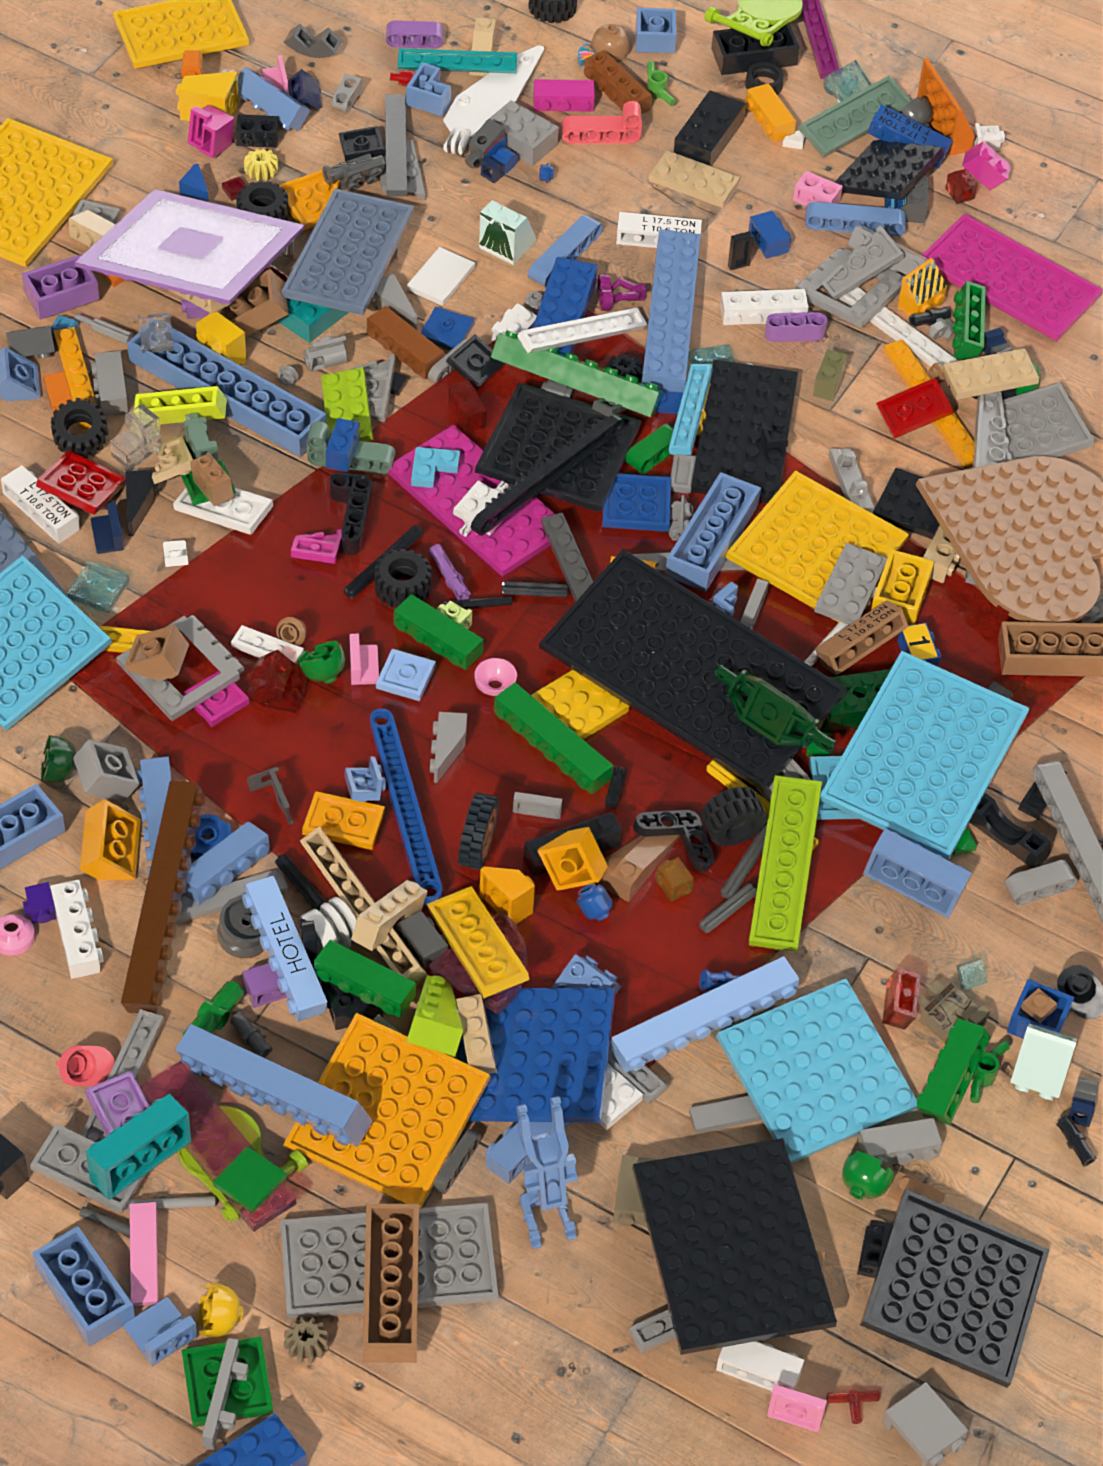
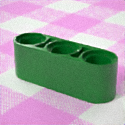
[625,424,674,474]

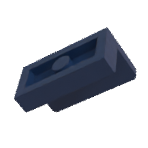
[288,69,322,110]
[90,502,124,554]

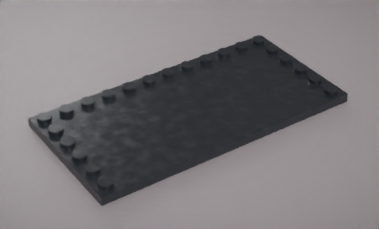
[539,549,847,792]

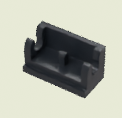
[857,1220,893,1278]

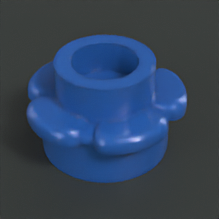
[539,163,554,183]

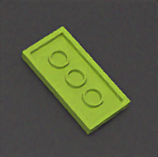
[321,367,373,442]

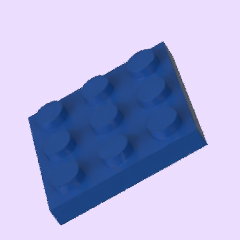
[602,474,671,532]

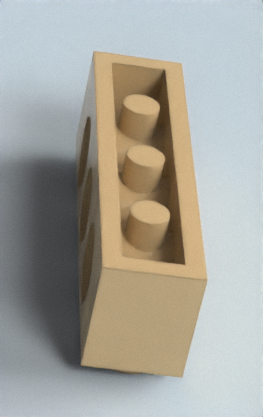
[923,526,960,583]

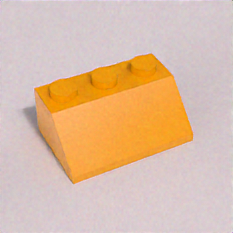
[80,799,141,880]

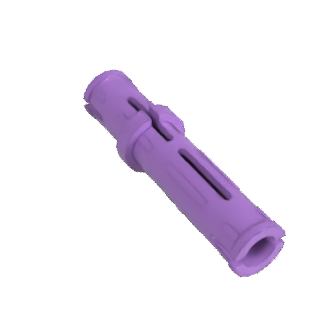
[429,544,471,600]

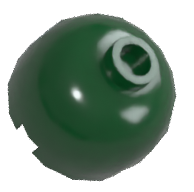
[40,735,77,783]

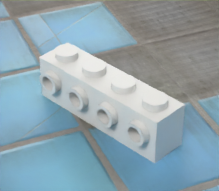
[720,289,808,325]
[50,880,104,979]

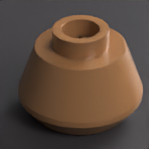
[276,617,306,646]

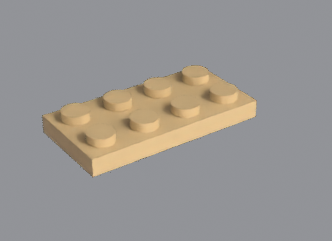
[649,150,740,208]
[943,348,1039,400]

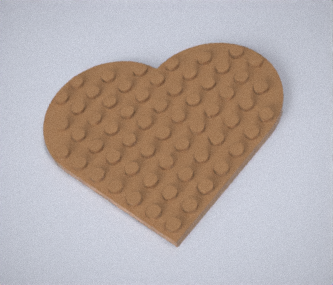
[916,456,1103,623]

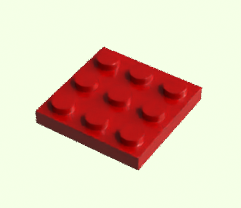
[36,450,126,515]

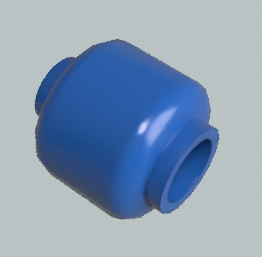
[577,883,613,921]

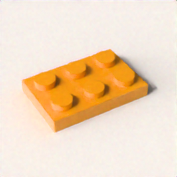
[302,791,385,850]

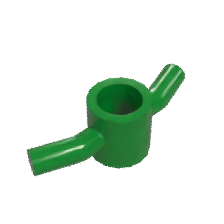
[970,1041,1010,1103]

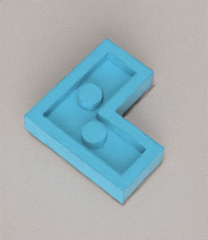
[411,447,460,488]

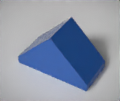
[179,164,209,202]

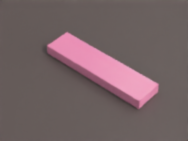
[130,1202,158,1307]

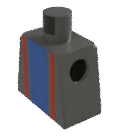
[465,118,507,169]

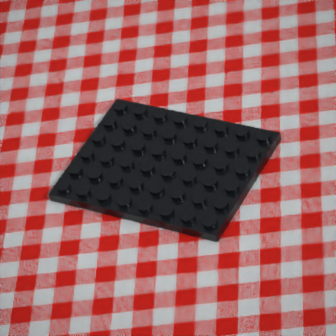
[632,1138,837,1355]

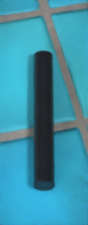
[443,596,512,609]

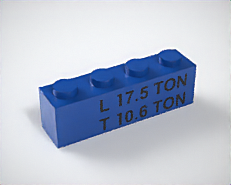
[867,104,953,169]

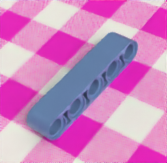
[805,202,906,237]
[528,214,603,287]

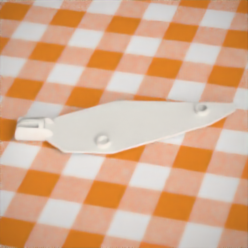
[443,45,544,155]

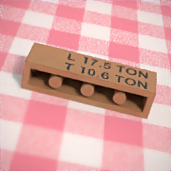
[815,600,909,676]

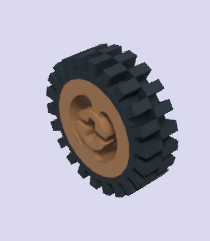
[458,792,499,870]

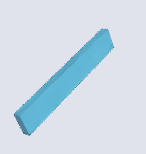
[669,364,713,455]

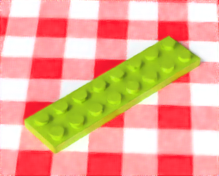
[749,775,822,952]

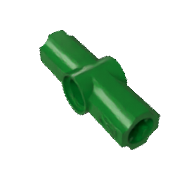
[183,981,245,1035]

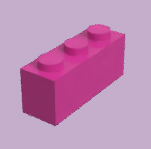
[533,79,594,112]

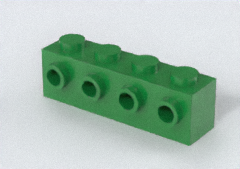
[952,280,986,360]
[394,594,483,670]
[314,940,416,1018]
[916,1018,991,1125]

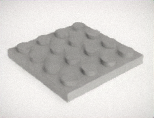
[1002,383,1094,461]

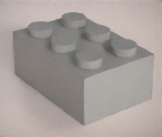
[486,100,559,167]

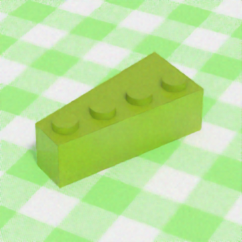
[406,975,463,1057]

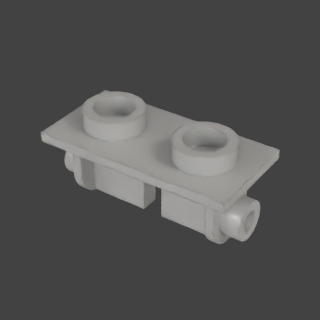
[669,495,693,541]

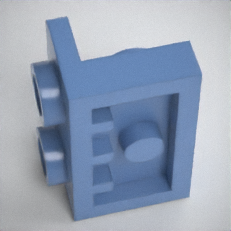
[712,582,738,617]

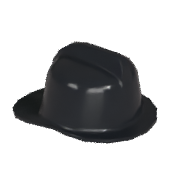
[1057,965,1103,1019]

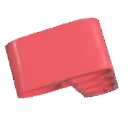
[561,101,642,143]

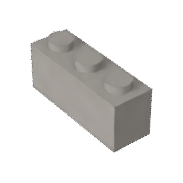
[91,351,128,415]
[857,1118,942,1168]

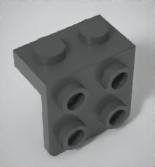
[334,154,386,190]

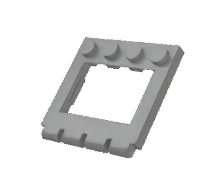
[795,248,904,328]
[116,615,244,721]

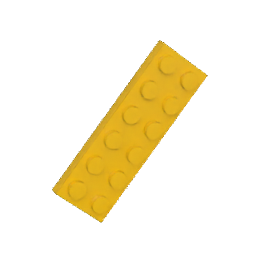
[427,886,530,998]

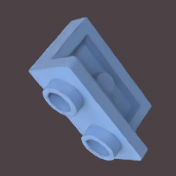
[344,757,385,802]

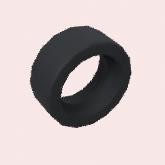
[745,62,784,95]

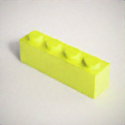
[134,386,227,426]

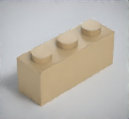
[456,994,497,1074]

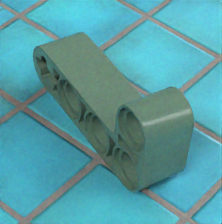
[307,421,395,474]

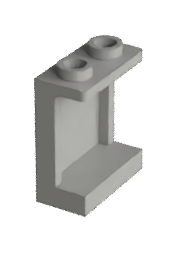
[882,1382,969,1466]

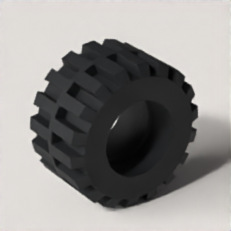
[528,0,577,23]
[236,181,289,221]
[51,398,108,458]
[375,549,431,608]
[701,787,767,847]

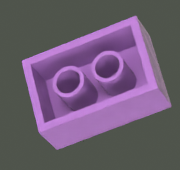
[22,254,99,319]

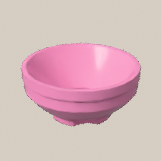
[475,658,517,696]
[0,914,36,955]

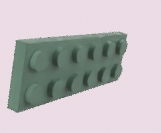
[799,76,911,158]

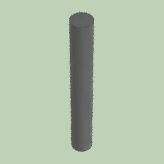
[79,1206,130,1237]

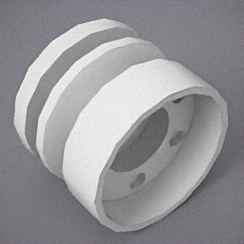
[298,897,357,956]

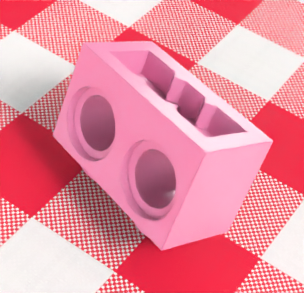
[793,171,843,206]

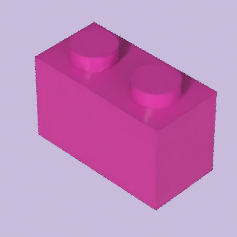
[962,141,1011,190]

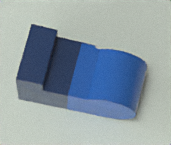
[481,146,518,183]

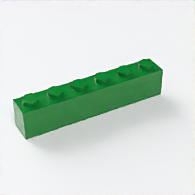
[494,682,613,794]

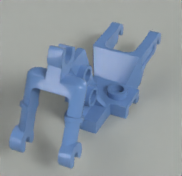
[516,1096,578,1249]

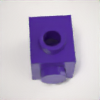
[23,882,56,924]

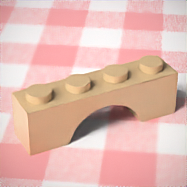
[351,880,428,951]

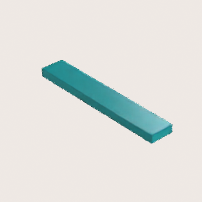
[397,48,518,74]

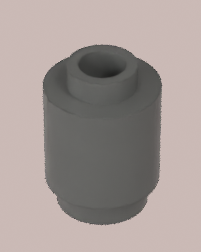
[542,379,575,399]

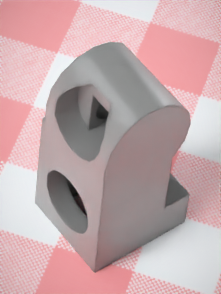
[332,73,363,113]

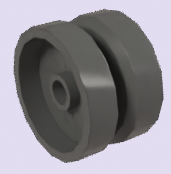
[217,895,264,959]

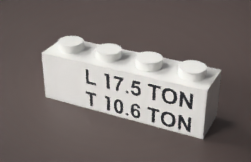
[616,212,702,248]
[1,465,80,544]

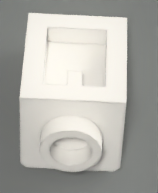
[163,540,188,567]

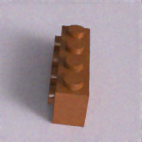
[584,50,652,114]
[367,306,444,379]

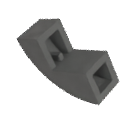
[283,24,342,58]

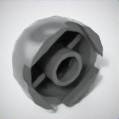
[901,95,933,128]

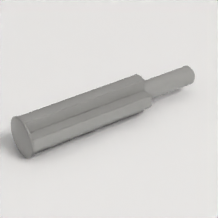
[75,313,134,344]

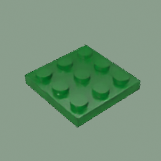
[181,1336,273,1427]

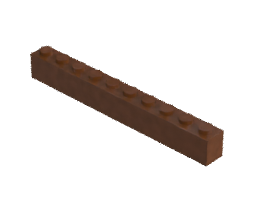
[121,781,205,1014]

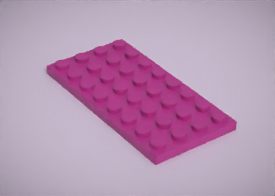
[922,214,1103,342]
[387,425,570,577]

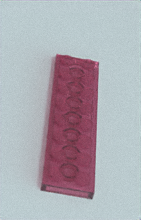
[139,1061,297,1232]

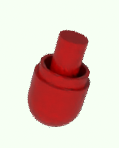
[390,70,415,86]

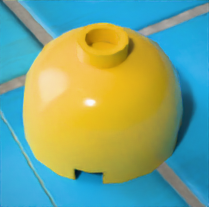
[197,1282,243,1337]

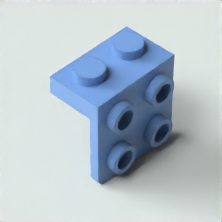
[551,954,622,994]

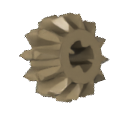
[284,1317,329,1363]

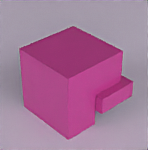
[187,105,235,158]

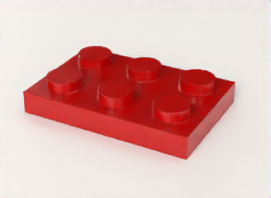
[876,378,953,439]

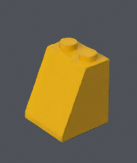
[176,72,239,122]

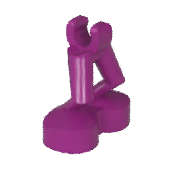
[597,274,648,311]

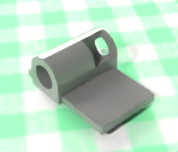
[303,336,347,372]

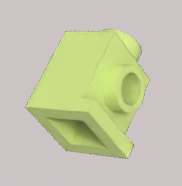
[437,601,472,629]

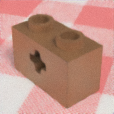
[190,453,234,506]

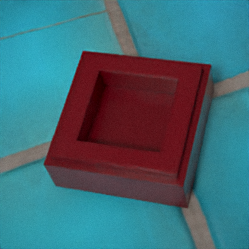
[221,176,246,201]

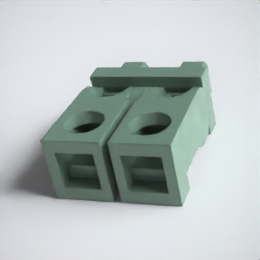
[184,412,219,462]

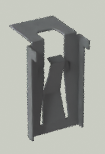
[247,767,293,825]

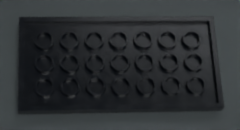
[691,359,798,503]

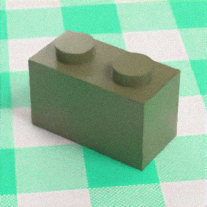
[813,349,848,401]

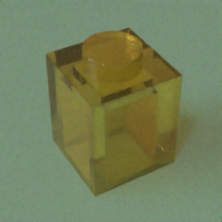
[656,857,694,901]

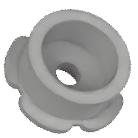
[525,292,544,311]
[278,365,299,385]

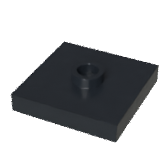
[339,126,385,162]
[446,334,506,390]

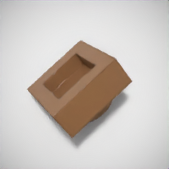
[1021,988,1057,1023]

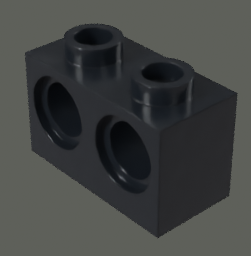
[236,114,279,148]

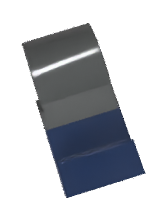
[983,328,1013,355]
[1068,1077,1099,1127]

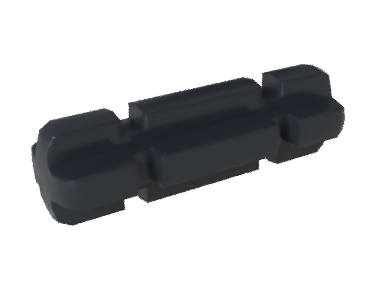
[605,766,627,808]

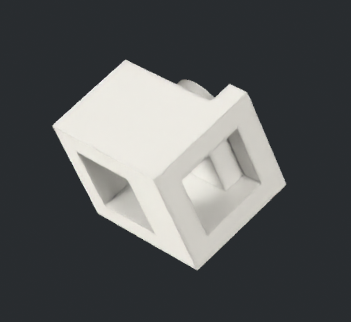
[973,123,1004,151]

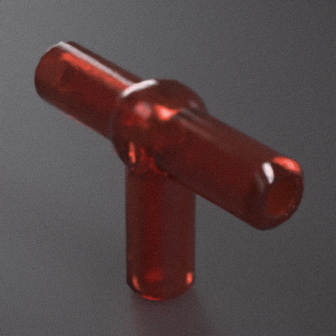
[826,1389,880,1424]

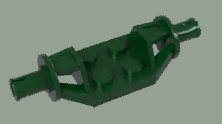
[714,665,837,753]

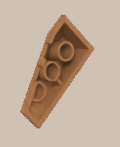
[595,835,680,902]

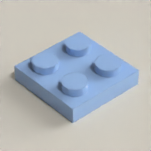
[376,649,436,701]

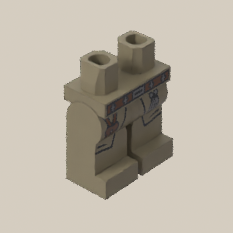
[913,980,990,1043]

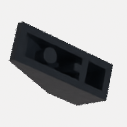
[125,470,158,536]

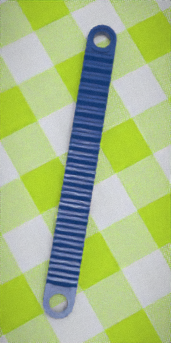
[370,709,442,905]

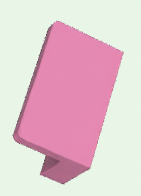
[262,55,288,94]
[350,634,379,685]

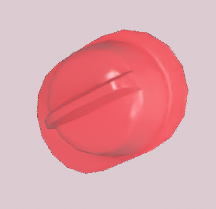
[56,1046,115,1086]

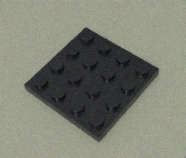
[834,140,943,200]

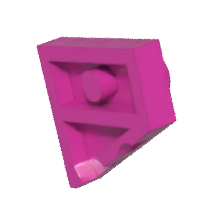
[291,529,342,564]

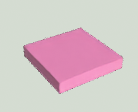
[767,1384,827,1432]

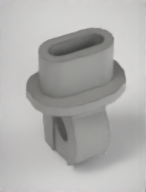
[928,318,954,340]

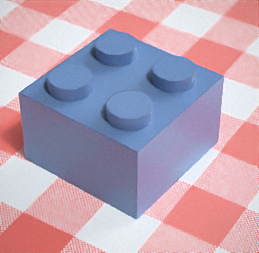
[635,7,676,53]

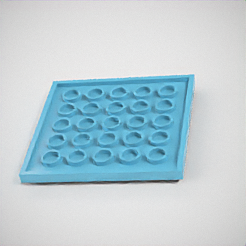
[0,555,112,731]
[716,979,917,1164]

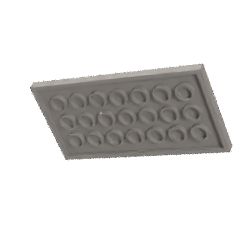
[280,1203,498,1319]

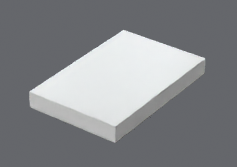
[407,247,475,306]

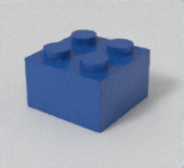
[1007,979,1074,1039]

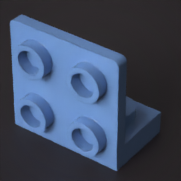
[124,1297,197,1366]

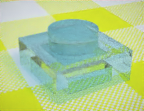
[956,958,987,990]

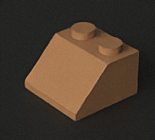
[125,625,189,681]

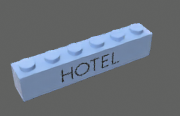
[242,876,327,1022]

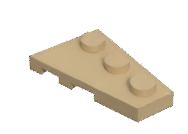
[152,436,193,484]

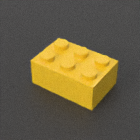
[871,549,934,625]

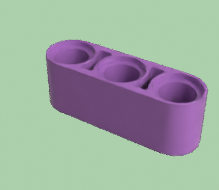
[386,20,443,48]
[765,312,827,342]

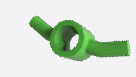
[647,61,676,106]

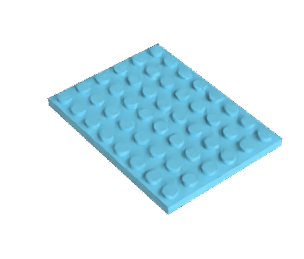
[820,651,1029,860]

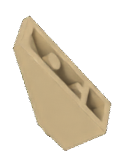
[469,17,496,77]

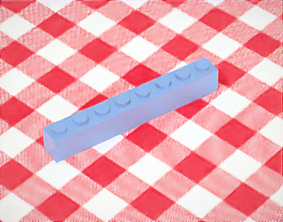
[610,956,799,1073]

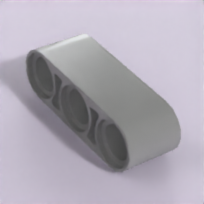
[1005,860,1078,905]

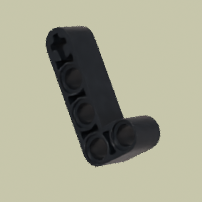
[330,472,372,555]

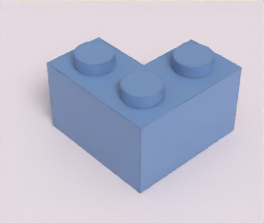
[406,62,451,117]

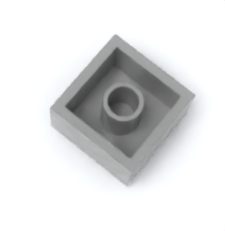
[73,739,139,802]

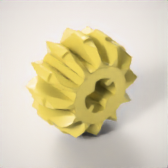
[244,148,278,181]

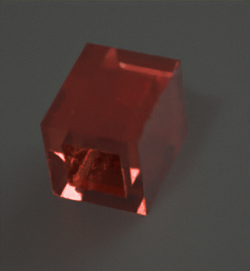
[945,169,978,204]

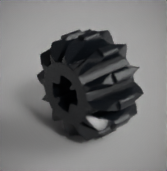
[606,353,642,380]

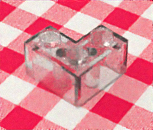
[110,404,162,470]

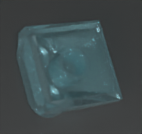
[823,60,871,103]

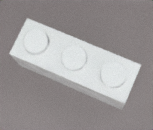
[716,1341,804,1391]

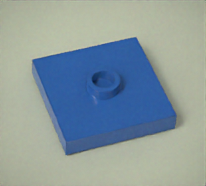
[421,307,475,350]

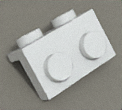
[491,303,537,343]

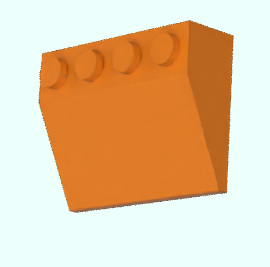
[917,58,975,156]

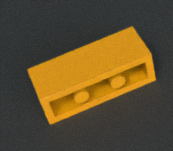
[745,83,796,142]

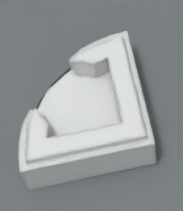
[782,130,805,149]

